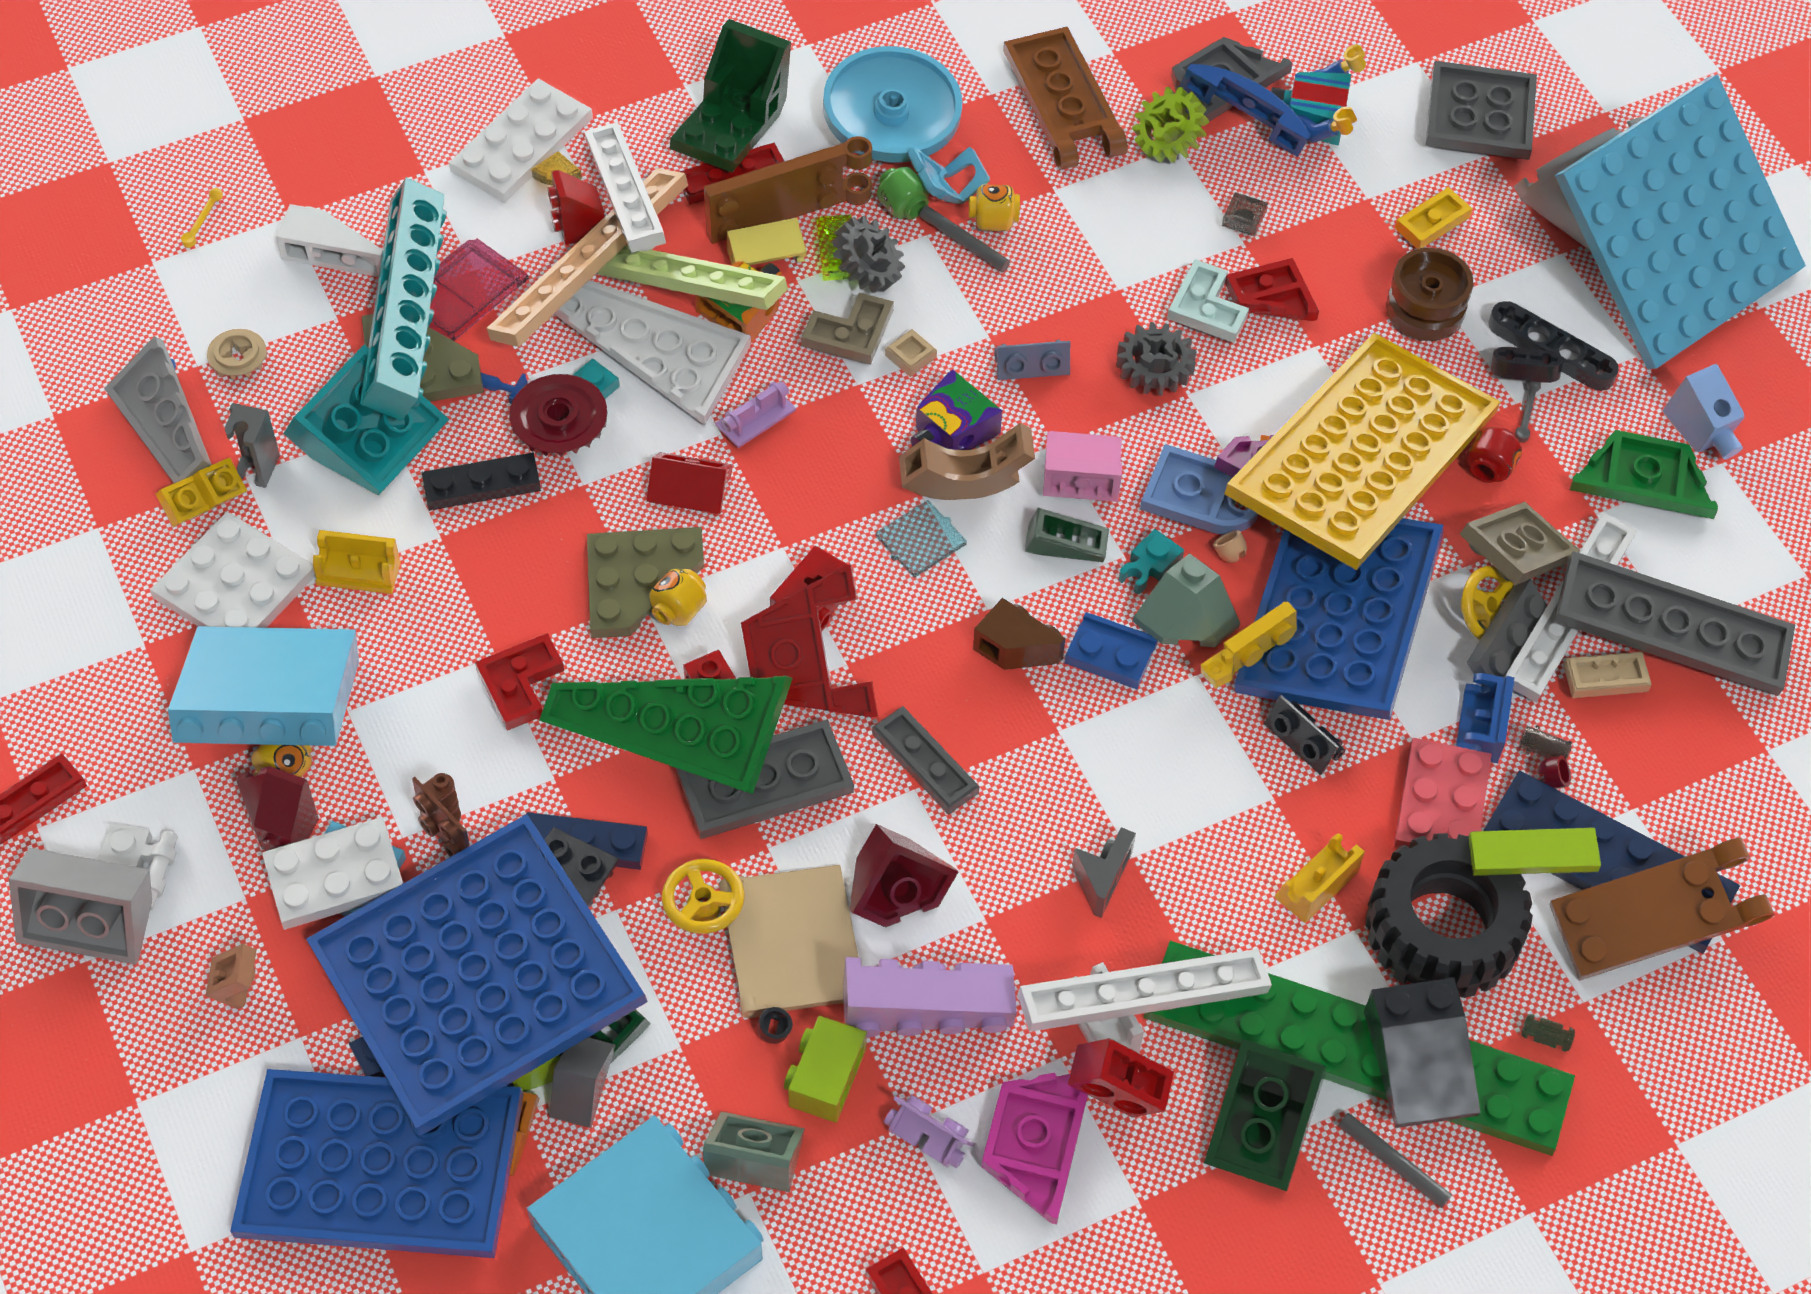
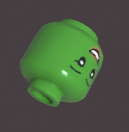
[877,167,929,220]

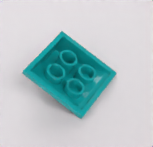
[283,344,449,496]

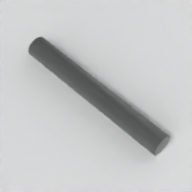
[919,205,1010,272]
[1338,1113,1452,1208]

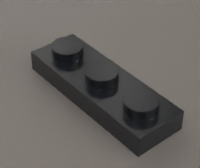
[421,452,541,511]

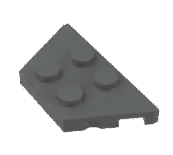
[1171,37,1293,122]

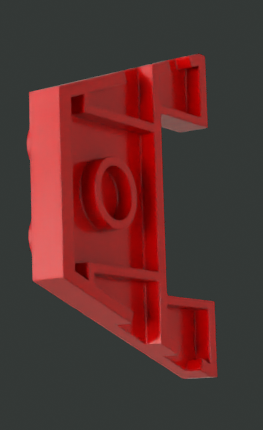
[741,564,879,718]

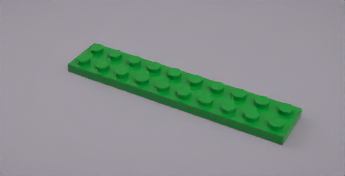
[1143,940,1575,1156]

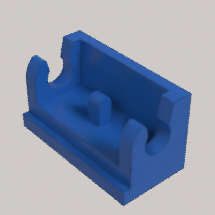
[1456,673,1515,764]

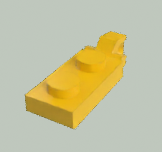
[1201,602,1297,689]

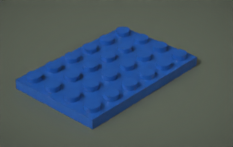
[1234,518,1444,720]
[230,1069,524,1258]

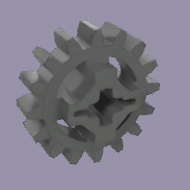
[832,216,905,293]
[1116,322,1197,396]

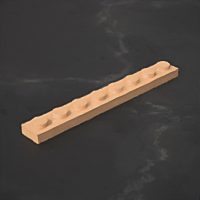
[487,168,688,347]

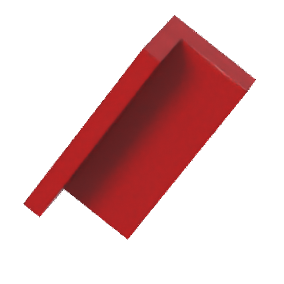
[646,452,733,514]

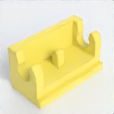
[727,218,807,265]

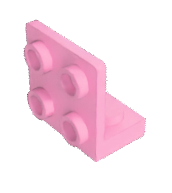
[1043,431,1122,502]

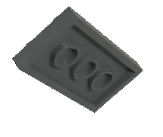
[676,719,854,839]

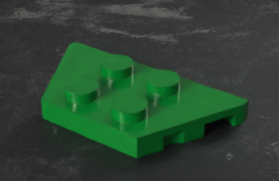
[1569,430,1718,519]

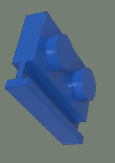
[1064,612,1158,690]

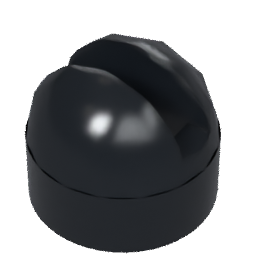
[757,1007,793,1044]

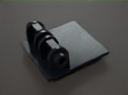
[545,827,620,907]

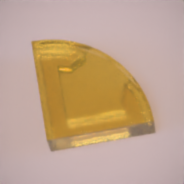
[531,151,582,185]

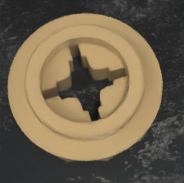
[207,329,267,380]

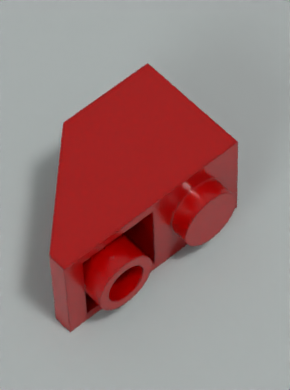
[547,170,605,245]

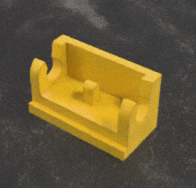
[313,530,401,594]
[1274,833,1365,923]

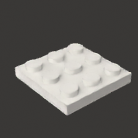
[150,511,316,628]

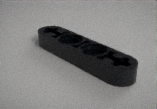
[1488,301,1619,391]

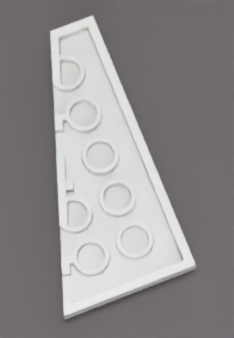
[554,280,751,425]

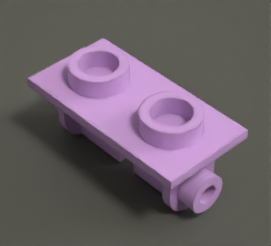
[715,381,796,448]
[884,1094,976,1169]

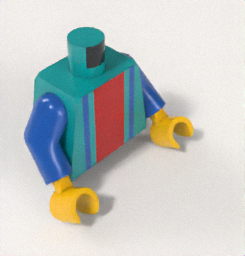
[1271,44,1366,146]

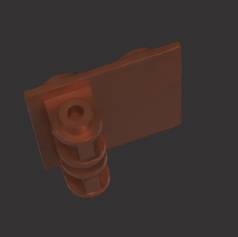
[412,773,470,857]

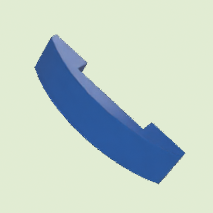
[1179,64,1310,157]

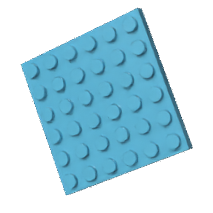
[1555,74,1806,370]

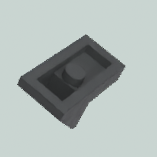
[1072,827,1136,918]

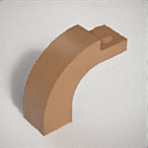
[899,423,1035,500]

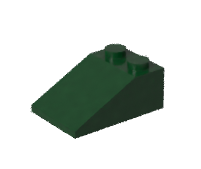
[1204,1039,1328,1191]

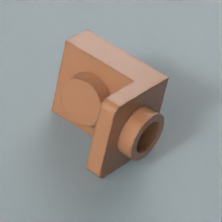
[205,944,257,1009]

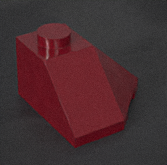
[236,766,319,851]
[850,824,959,928]

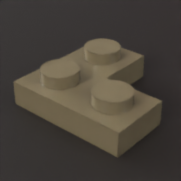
[801,292,894,365]

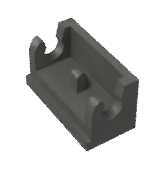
[225,403,280,488]

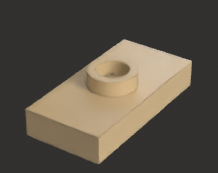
[1563,652,1652,698]

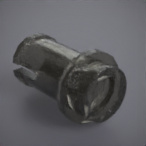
[1518,725,1573,760]

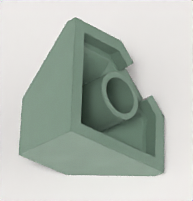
[1132,553,1240,647]

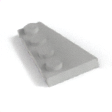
[104,336,212,483]

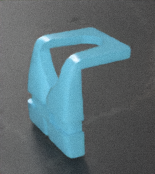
[907,146,990,204]

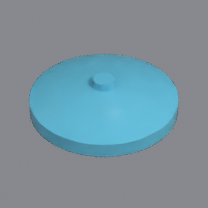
[823,46,963,162]

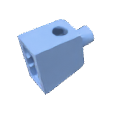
[1662,363,1744,460]

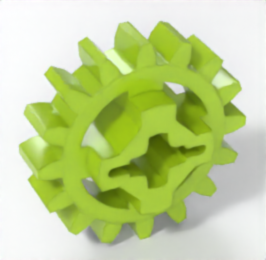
[1132,87,1209,163]

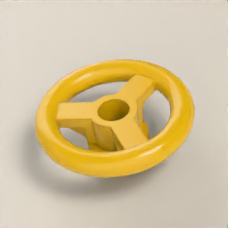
[1460,566,1514,640]
[662,859,745,934]

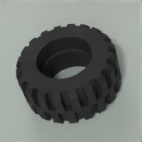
[1366,833,1533,998]

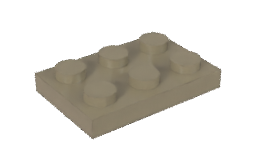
[1459,502,1580,585]

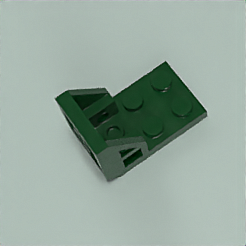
[670,19,791,173]

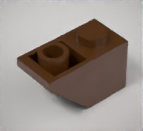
[973,597,1066,670]

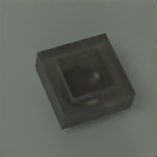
[1222,192,1268,237]

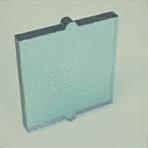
[876,500,967,578]

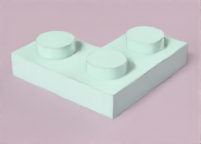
[1167,259,1249,343]

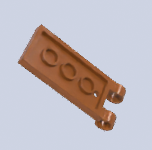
[1003,26,1128,170]
[704,136,872,244]
[1549,838,1775,981]

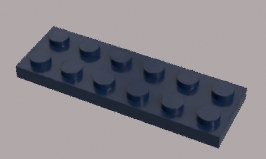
[1483,770,1740,954]

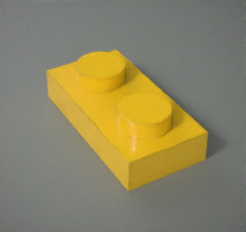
[1395,187,1473,249]

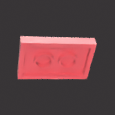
[1394,738,1492,848]

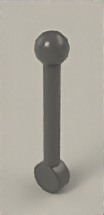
[1514,381,1541,443]

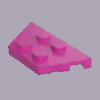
[981,1072,1088,1225]

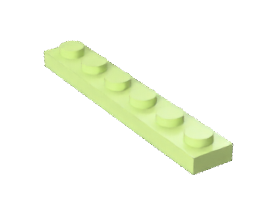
[597,245,788,310]

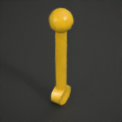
[181,188,223,248]

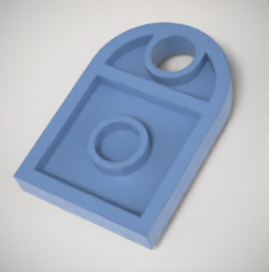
[1140,444,1259,535]

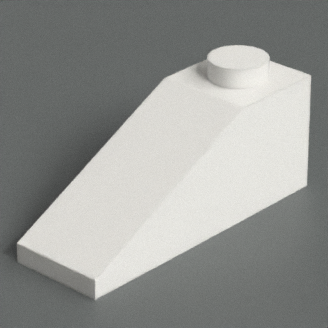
[276,204,383,277]

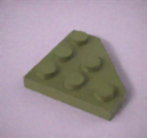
[362,314,484,402]
[587,527,704,638]

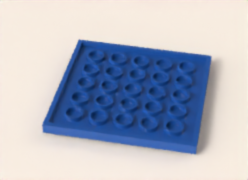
[307,814,648,1136]

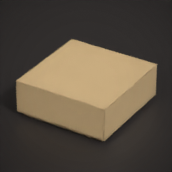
[885,329,937,377]

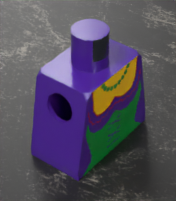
[910,369,1003,450]

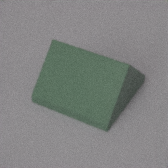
[703,1111,805,1192]

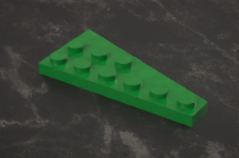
[539,676,793,794]

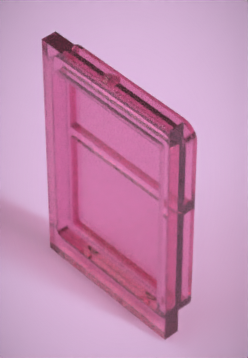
[429,238,529,341]

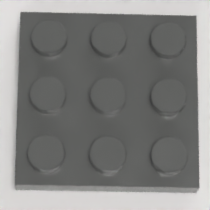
[1425,61,1537,160]

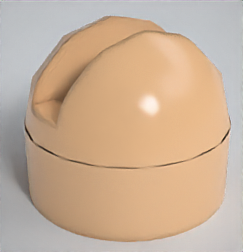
[1213,530,1247,563]

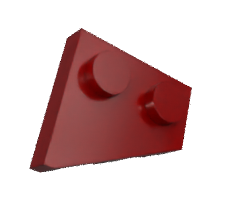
[1225,258,1319,321]

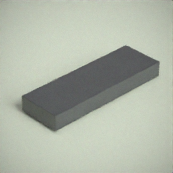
[872,706,980,815]

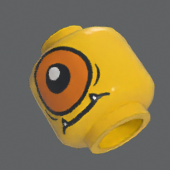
[969,184,1020,231]
[649,569,707,626]
[251,745,312,777]

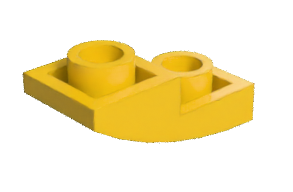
[155,457,248,528]

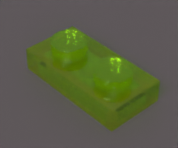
[816,214,852,281]

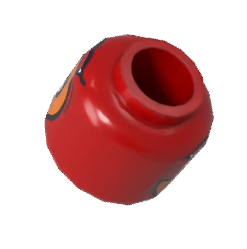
[1467,427,1522,483]

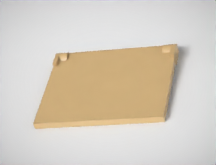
[719,865,859,1018]

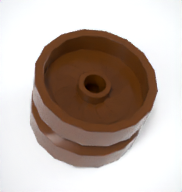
[1386,247,1474,341]

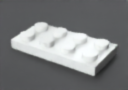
[449,78,593,203]

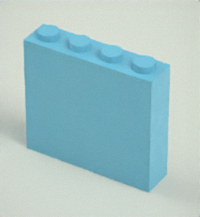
[168,626,359,746]
[527,1115,764,1294]

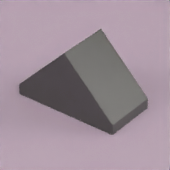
[549,1038,615,1128]

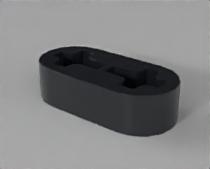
[1491,347,1563,383]

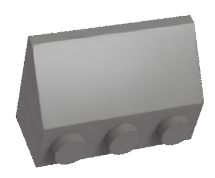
[9,848,152,965]

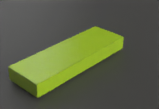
[1468,828,1601,876]

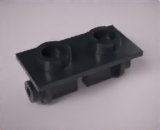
[1264,695,1346,775]

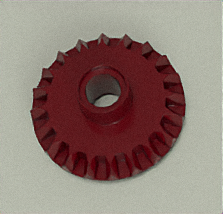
[509,374,608,457]

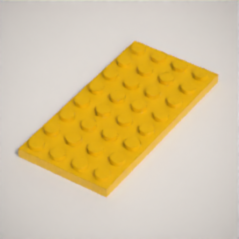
[1224,333,1501,570]

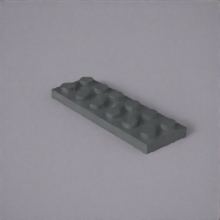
[1554,551,1796,696]

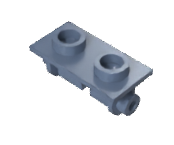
[994,339,1071,380]

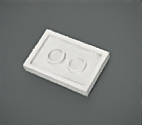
[262,817,403,930]

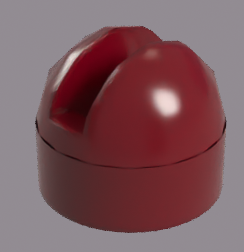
[1537,755,1571,789]

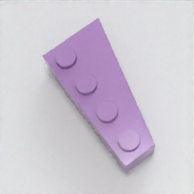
[843,957,1017,1038]

